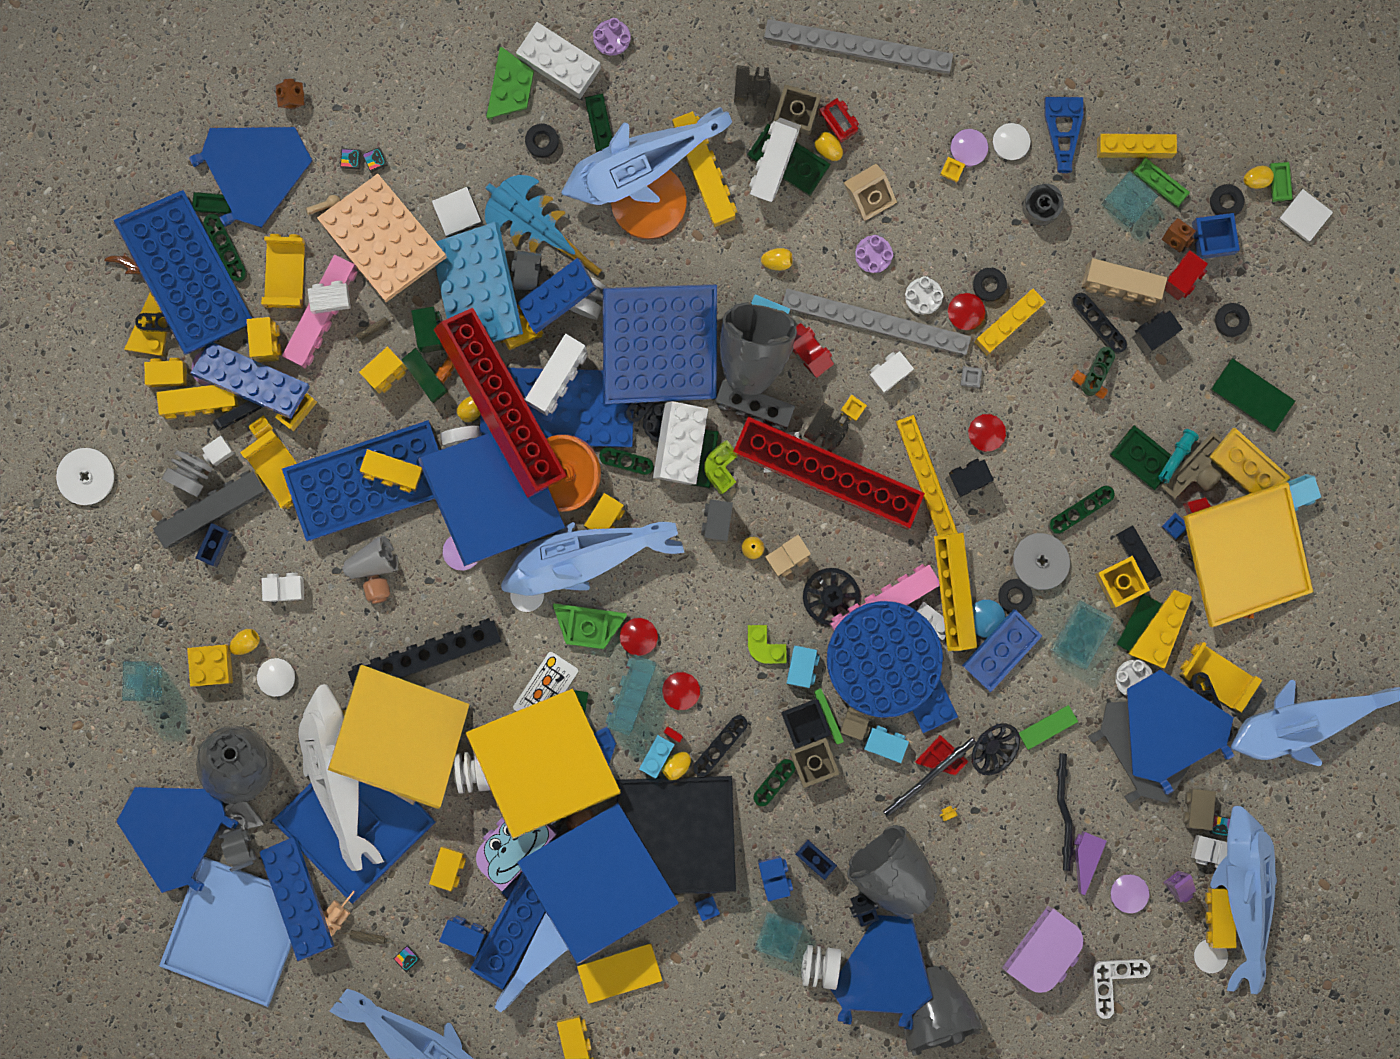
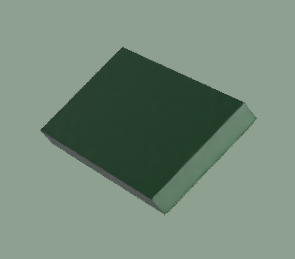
[747,124,831,197]
[1210,358,1296,433]

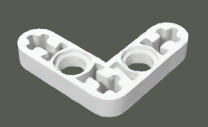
[1093,959,1151,1019]

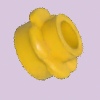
[940,806,958,821]

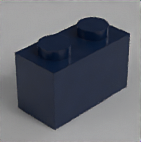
[196,523,233,567]
[795,839,837,880]

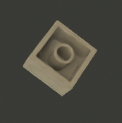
[774,84,821,136]
[789,738,840,788]

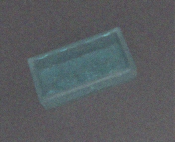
[605,654,657,736]

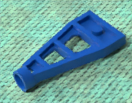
[1044,97,1083,173]

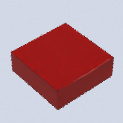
[663,726,683,743]

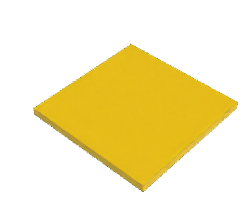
[1183,482,1313,627]
[328,665,470,809]
[466,688,620,839]

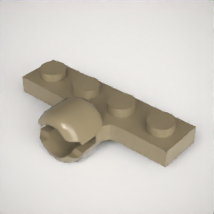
[1161,432,1223,500]

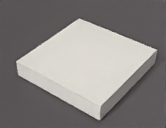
[432,187,482,237]
[1278,189,1333,243]

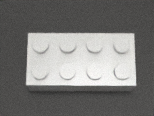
[516,22,601,99]
[749,118,801,202]
[525,334,588,416]
[653,401,708,485]

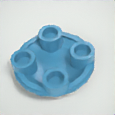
[972,600,1005,638]

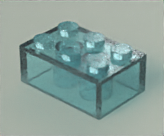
[1049,600,1114,670]
[122,661,162,701]

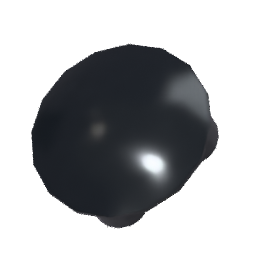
[643,404,665,442]

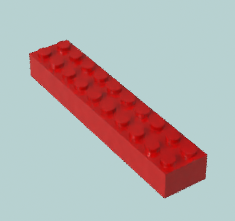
[434,308,567,498]
[732,417,925,530]

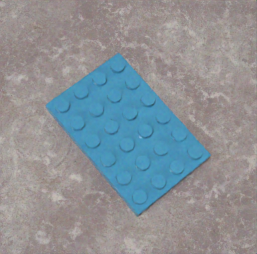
[435,222,523,343]

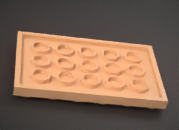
[317,174,447,302]

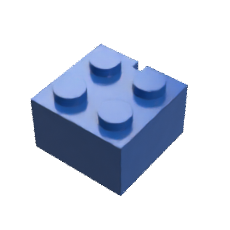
[1192,213,1240,259]
[758,856,793,901]
[439,915,487,957]

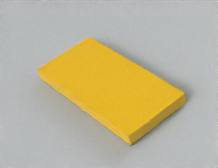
[1209,428,1290,494]
[577,943,663,1004]

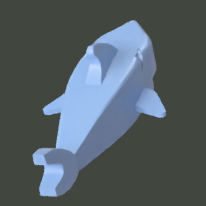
[561,107,732,205]
[501,522,684,596]
[1231,680,1400,766]
[1210,806,1277,994]
[494,913,600,1012]
[330,989,473,1059]

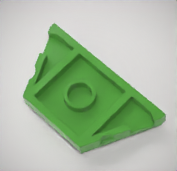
[486,47,534,120]
[553,603,627,649]

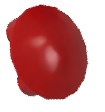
[948,293,986,330]
[968,414,1006,452]
[620,618,658,656]
[662,672,700,710]

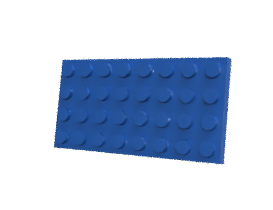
[114,190,252,355]
[480,368,634,448]
[282,420,439,542]

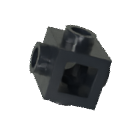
[849,894,879,927]

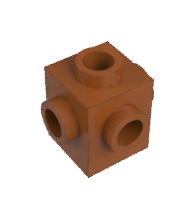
[276,79,304,109]
[1161,218,1196,253]

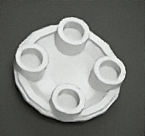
[993,123,1031,160]
[905,276,944,315]
[257,658,295,697]
[1116,660,1153,696]

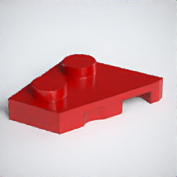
[914,735,969,775]

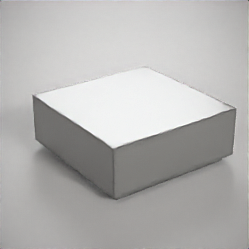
[960,366,982,388]

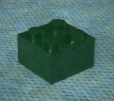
[411,306,444,354]

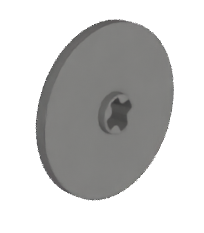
[1013,533,1070,590]

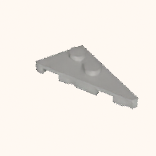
[215,802,265,836]

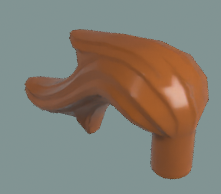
[104,253,141,274]

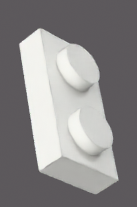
[917,602,946,640]

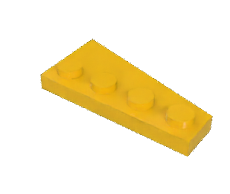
[124,292,168,357]
[1128,590,1192,669]

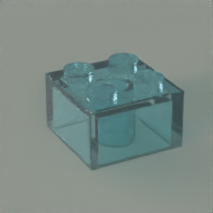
[1102,171,1158,228]
[754,911,804,963]

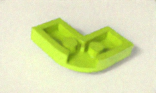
[705,440,737,494]
[748,625,786,664]

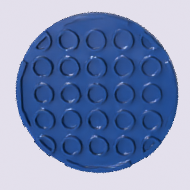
[827,601,943,718]

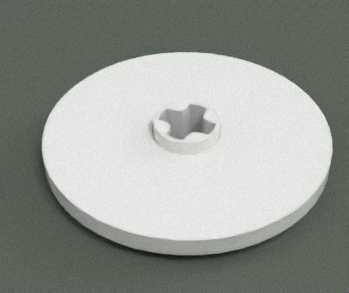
[56,448,114,505]

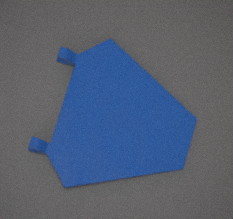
[189,127,312,228]
[1127,669,1235,795]
[116,787,239,893]
[830,915,933,1030]

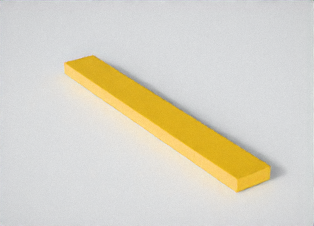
[896,415,967,558]

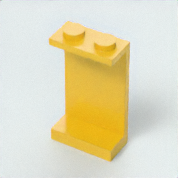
[261,234,305,309]
[240,430,297,509]
[1179,642,1262,713]

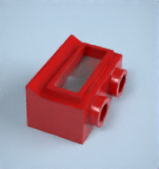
[818,98,859,144]

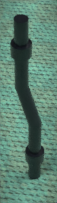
[883,737,976,817]
[1056,753,1074,871]

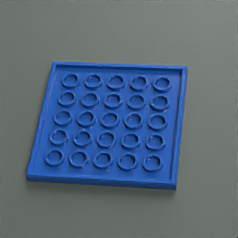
[603,284,717,404]

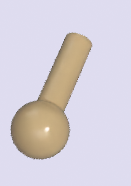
[306,195,341,215]

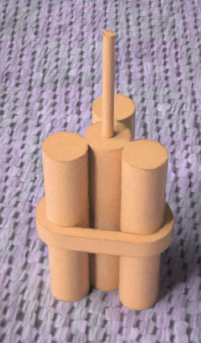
[323,891,355,937]

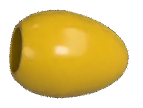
[814,132,843,161]
[1243,166,1274,189]
[761,248,793,271]
[457,396,480,423]
[742,537,765,559]
[229,628,260,655]
[661,752,691,780]

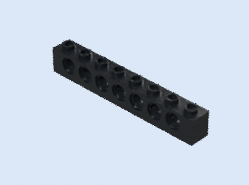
[348,618,503,686]

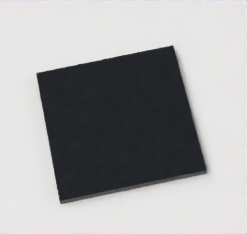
[616,776,736,894]

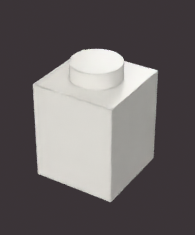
[202,436,235,466]

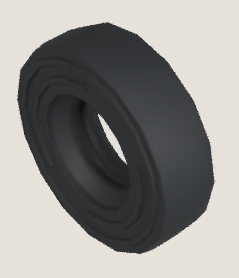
[525,123,559,158]
[1210,184,1245,216]
[973,268,1007,302]
[1215,303,1250,337]
[998,579,1033,613]

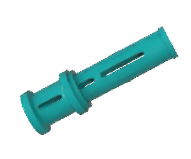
[1158,429,1199,484]

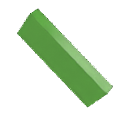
[1133,157,1190,208]
[814,689,844,745]
[1019,705,1078,750]

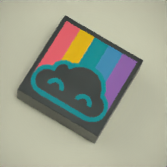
[362,147,388,173]
[340,148,361,170]
[1209,815,1230,837]
[393,945,421,973]

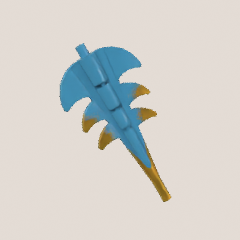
[485,175,602,276]

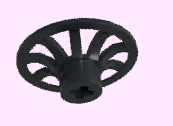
[803,568,860,625]
[971,723,1020,776]

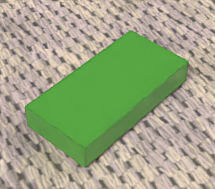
[1269,162,1292,202]

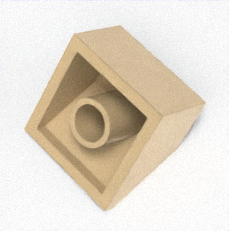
[843,164,897,221]

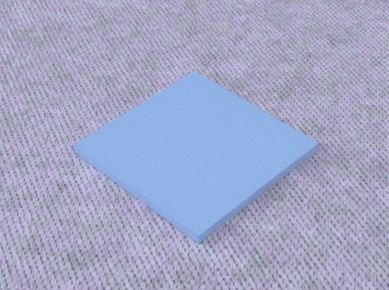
[159,856,292,1007]

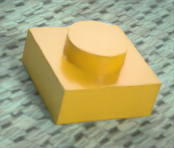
[940,157,965,183]
[840,394,867,422]
[248,415,273,440]

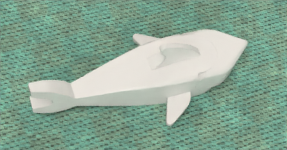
[298,684,384,871]

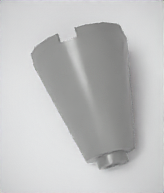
[342,536,398,579]

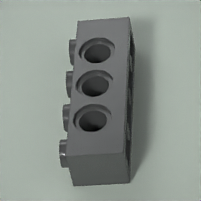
[715,380,795,431]

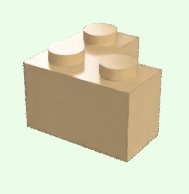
[765,534,811,577]

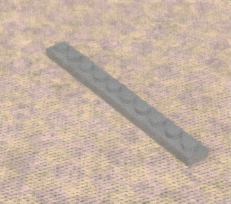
[764,19,953,74]
[782,289,971,356]

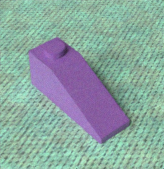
[1074,831,1107,895]
[1163,871,1196,903]

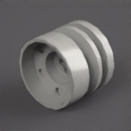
[161,450,213,497]

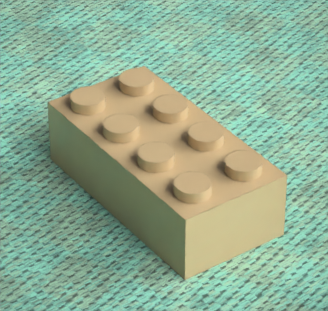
[1081,258,1167,307]

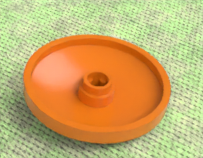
[611,170,687,240]
[546,435,601,512]

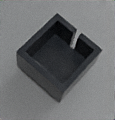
[1132,311,1183,356]
[946,458,994,500]
[780,698,831,748]

